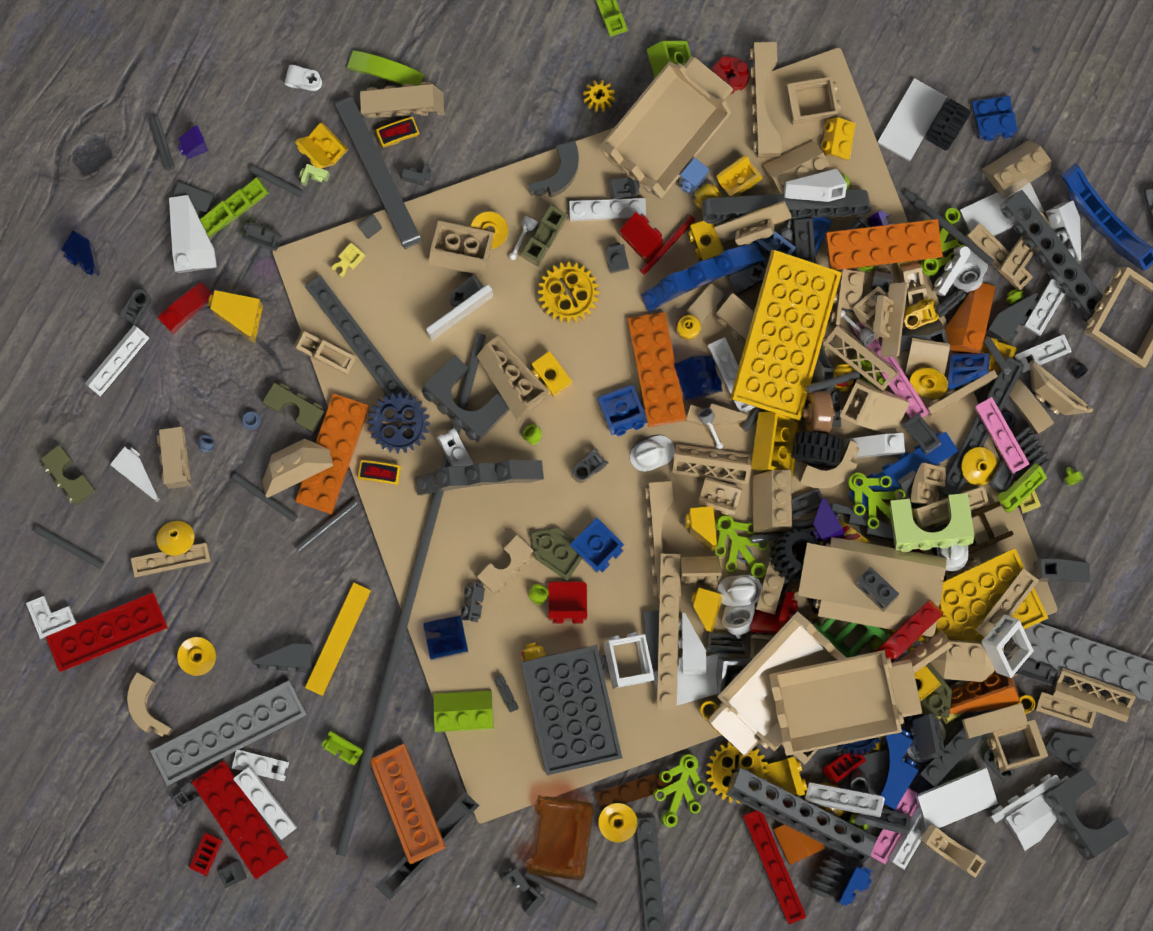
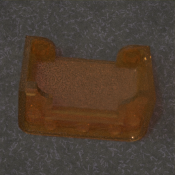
[526,795,594,881]

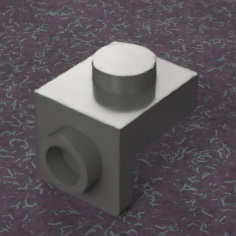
[608,177,640,199]

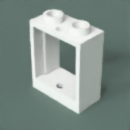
[982,614,1034,678]
[603,632,655,689]

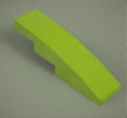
[200,177,270,238]

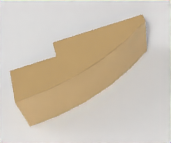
[900,263,928,320]
[293,331,356,374]
[1008,379,1054,436]
[685,403,748,426]
[962,703,1027,739]

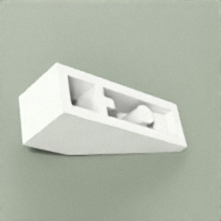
[844,433,905,458]
[110,447,160,502]

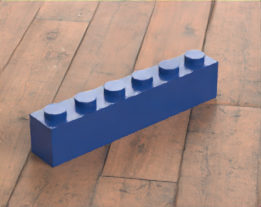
[847,431,958,512]

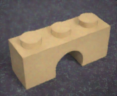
[477,535,534,594]

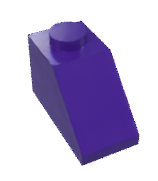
[177,125,209,159]
[813,498,844,546]

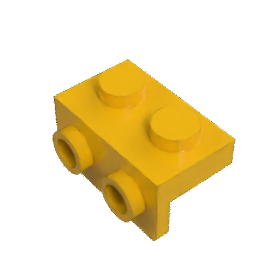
[821,117,856,160]
[716,155,763,197]

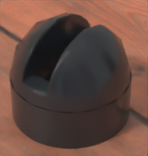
[1071,363,1088,379]

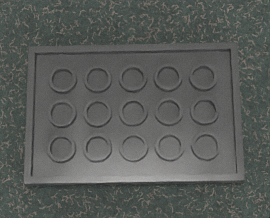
[521,644,622,776]

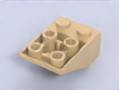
[840,378,910,434]
[680,556,721,585]

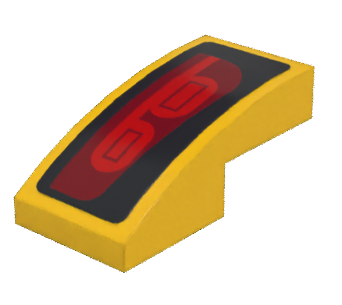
[375,117,420,148]
[358,460,402,485]

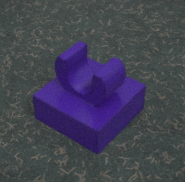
[867,210,893,227]

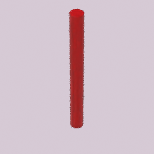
[639,215,696,276]

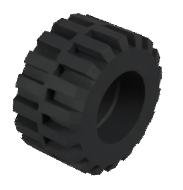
[926,99,970,151]
[791,431,843,466]
[769,529,820,582]

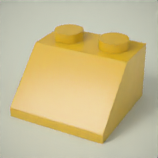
[691,588,723,632]

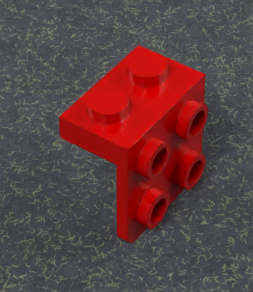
[548,582,587,624]
[750,592,798,634]

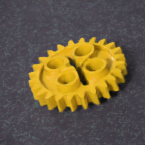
[538,262,600,324]
[706,742,769,804]

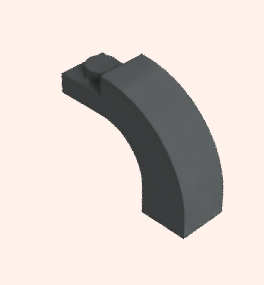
[528,141,579,198]

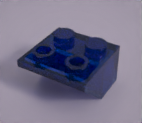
[60,231,100,276]
[674,355,723,400]
[423,615,469,661]

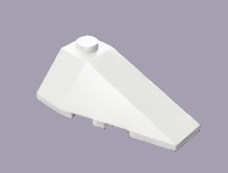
[169,195,217,273]
[1003,776,1068,851]

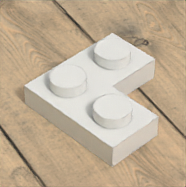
[26,596,77,639]

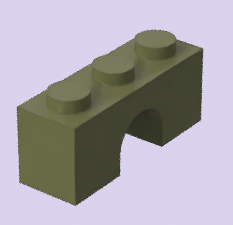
[522,205,567,267]
[262,383,325,433]
[41,445,97,506]

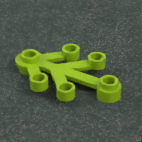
[920,208,965,276]
[848,473,905,529]
[714,514,769,579]
[653,754,707,828]

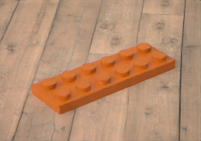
[825,219,943,270]
[628,312,686,427]
[295,393,370,515]
[371,744,446,864]

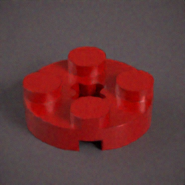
[712,56,749,94]

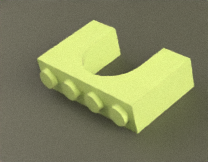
[889,493,974,552]

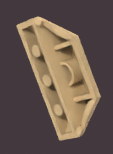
[1029,360,1094,415]
[262,439,334,498]
[926,638,1004,682]

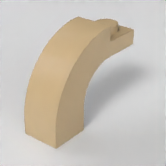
[799,439,859,488]
[127,673,173,737]
[920,824,986,878]

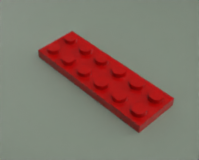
[46,592,168,673]
[192,761,289,880]

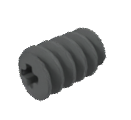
[1015,427,1051,468]
[808,855,847,899]

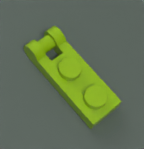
[997,463,1047,513]

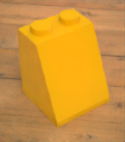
[208,290,263,343]

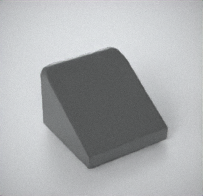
[358,214,382,239]
[218,861,247,888]

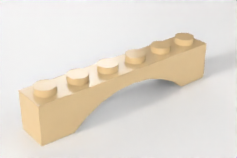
[750,42,781,158]
[645,481,682,600]

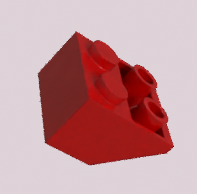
[619,212,663,262]

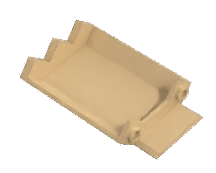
[598,56,733,199]
[798,537,947,637]
[707,612,846,757]
[769,650,922,756]

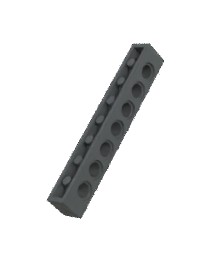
[999,190,1114,324]
[726,768,876,864]

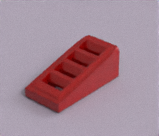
[822,752,866,785]
[189,832,224,876]

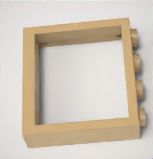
[1083,267,1153,368]

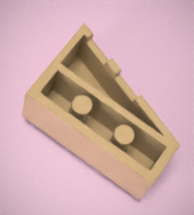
[157,427,192,489]

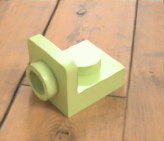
[299,164,330,186]

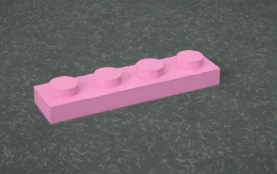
[974,397,1029,474]
[871,788,918,865]

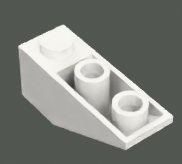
[784,169,847,202]
[1046,200,1081,262]
[679,613,706,674]

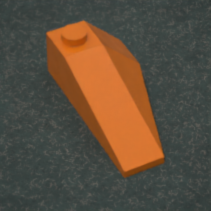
[945,283,996,354]
[950,671,1020,714]

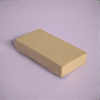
[686,283,725,324]

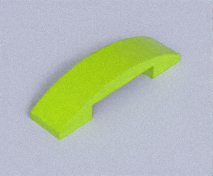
[596,0,628,37]
[347,50,424,87]

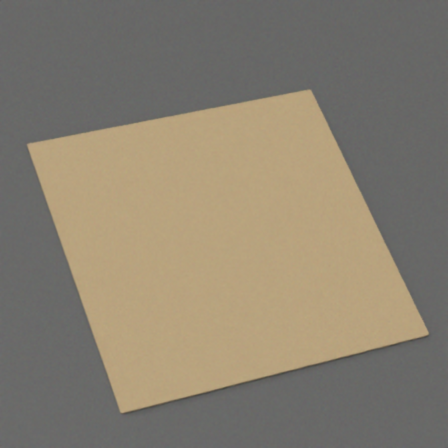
[273,48,1057,824]

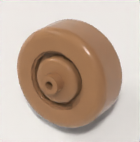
[803,390,835,434]

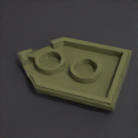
[530,527,582,581]
[916,663,952,718]

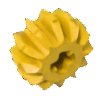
[583,80,615,113]

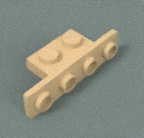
[715,201,792,246]
[829,269,865,328]
[873,282,908,357]

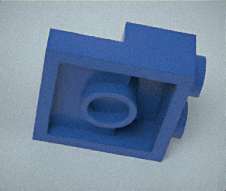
[972,96,1018,141]
[597,385,647,436]
[569,518,624,573]
[836,865,872,906]

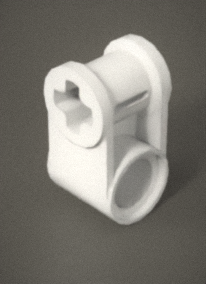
[284,65,322,91]

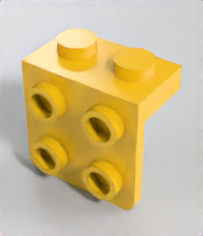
[295,122,349,169]
[764,757,807,798]

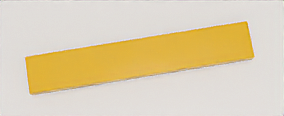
[305,582,371,696]

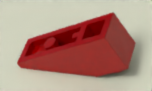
[157,282,214,335]

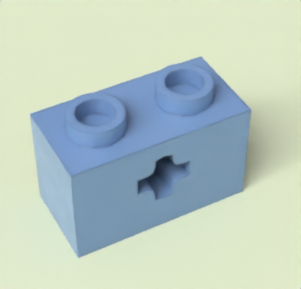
[679,158,709,195]
[753,231,796,256]

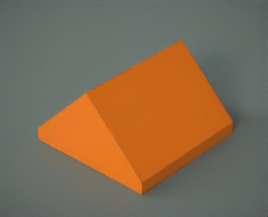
[773,824,825,865]

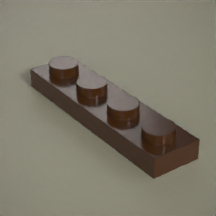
[595,769,674,811]

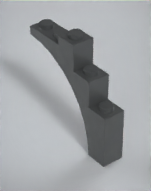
[415,460,544,495]
[376,792,480,900]

